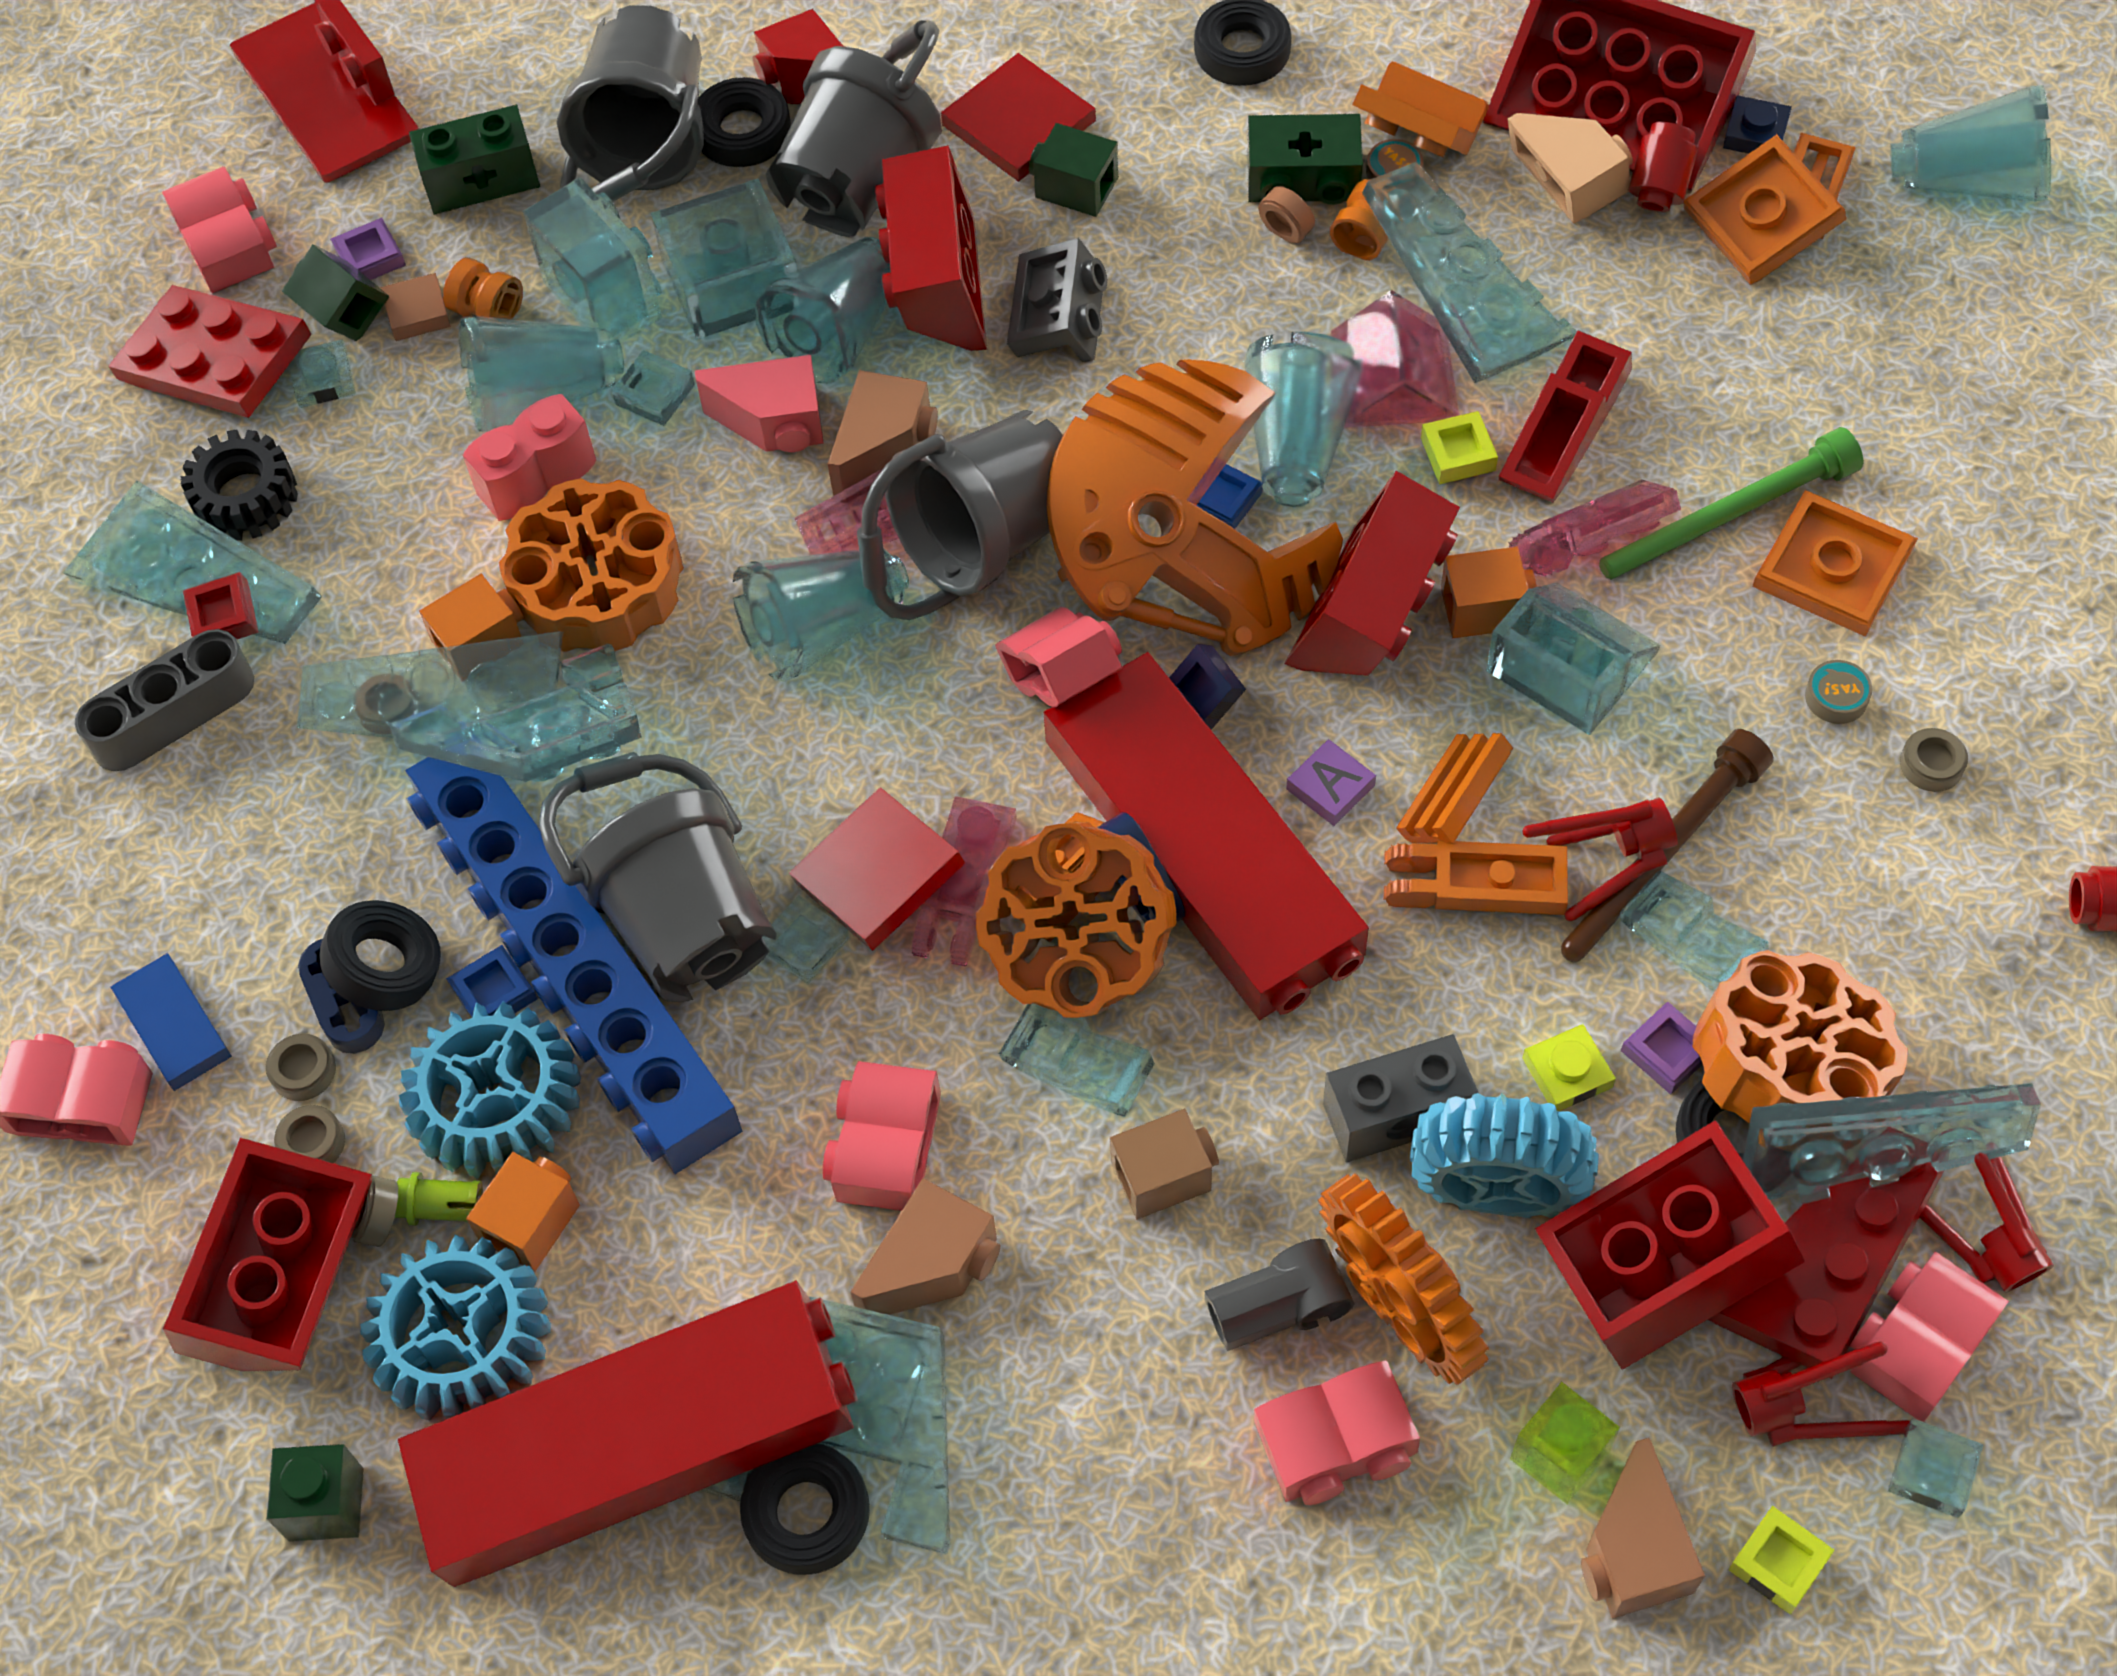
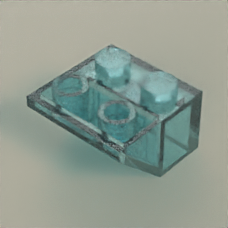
[1486,582,1660,735]

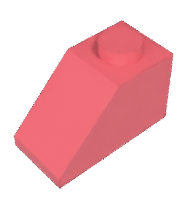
[695,355,824,452]

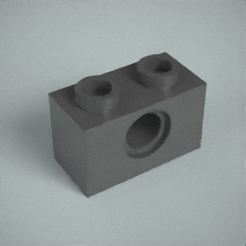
[1323,1034,1479,1163]

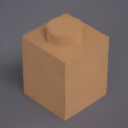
[1110,1108,1219,1220]

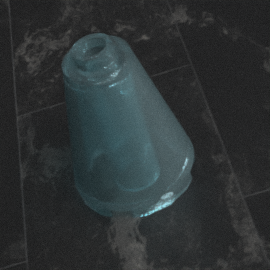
[1890,85,2051,202]
[755,237,891,384]
[459,315,624,432]
[1244,332,1363,507]
[733,549,909,682]

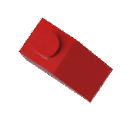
[753,9,844,105]

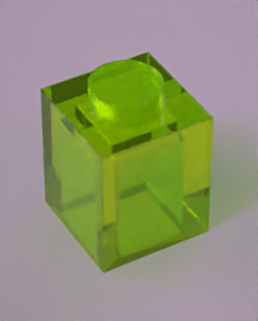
[1510,1382,1620,1505]

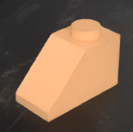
[1508,113,1633,224]

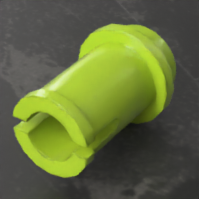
[395,1172,483,1226]

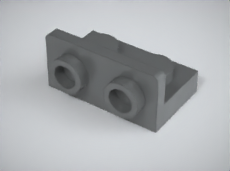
[1007,238,1108,362]

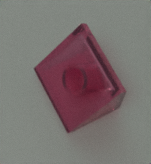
[1330,290,1459,428]

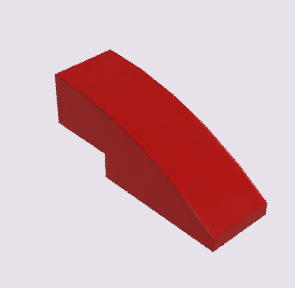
[1498,330,1632,503]

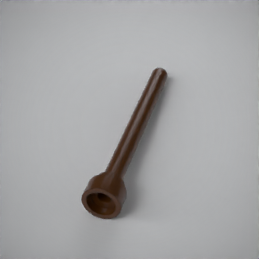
[1561,729,1774,962]

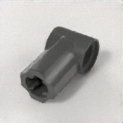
[1205,1238,1355,1352]

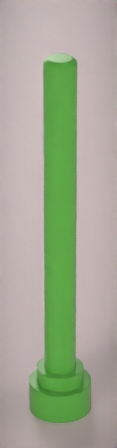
[1599,427,1864,580]

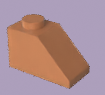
[827,370,938,498]
[850,1178,1000,1320]
[1581,1437,1705,1619]

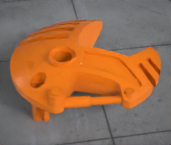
[1047,359,1343,656]

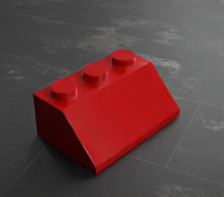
[875,145,987,351]
[1284,471,1460,676]
[1535,1120,1805,1370]
[163,1137,373,1371]

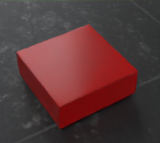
[183,572,259,640]

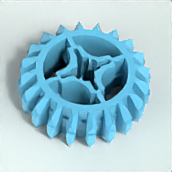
[399,1001,581,1179]
[1410,1093,1599,1219]
[360,1234,551,1421]

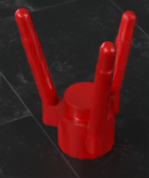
[1522,797,1678,922]
[1919,1146,2054,1293]
[1732,1342,1914,1447]

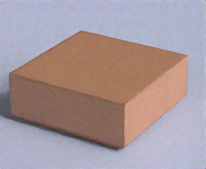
[381,273,451,341]

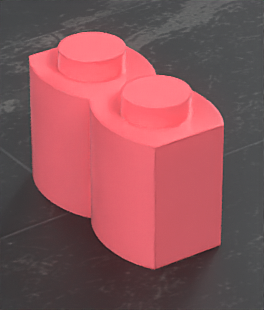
[162,166,277,294]
[463,394,596,521]
[995,607,1122,707]
[0,1034,153,1146]
[823,1061,941,1211]
[1850,1251,2009,1423]
[1254,1360,1420,1505]

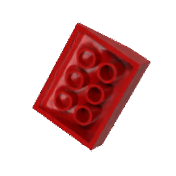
[1483,0,1756,191]

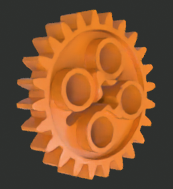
[1318,1173,1489,1385]

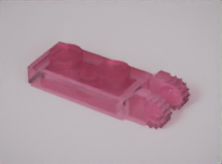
[1508,479,1681,577]
[911,796,1017,967]

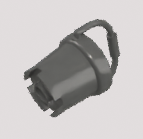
[556,5,704,210]
[766,20,942,237]
[857,410,1063,621]
[539,752,777,1002]

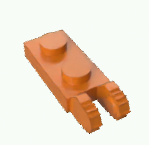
[1383,840,1568,915]

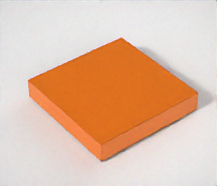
[1683,134,1847,285]
[1752,490,1918,637]

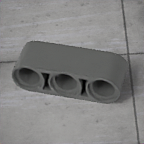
[74,629,255,771]

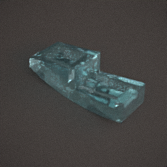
[1620,870,1769,992]
[999,1003,1155,1117]

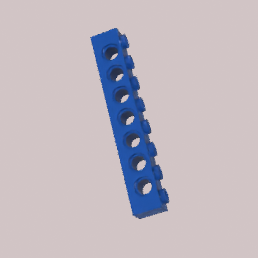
[405,732,743,1174]

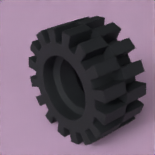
[181,429,298,541]

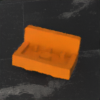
[1352,62,1489,158]

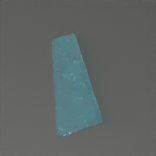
[1362,162,1577,384]
[63,480,322,644]
[297,631,563,755]
[1743,1083,2041,1204]

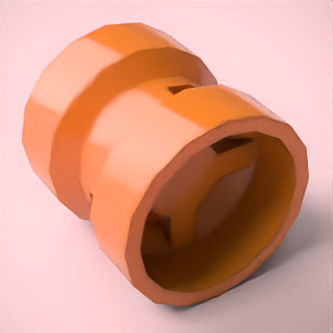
[1330,180,1404,261]
[443,257,523,331]

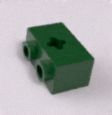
[409,104,541,215]
[1247,114,1363,205]

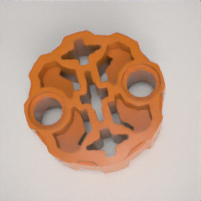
[499,478,684,654]
[976,822,1176,1018]
[1692,950,1908,1148]

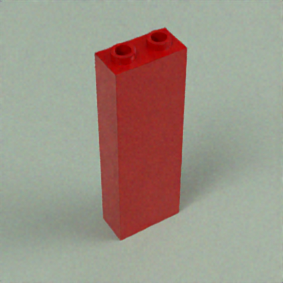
[1043,652,1369,1021]
[397,1280,857,1587]

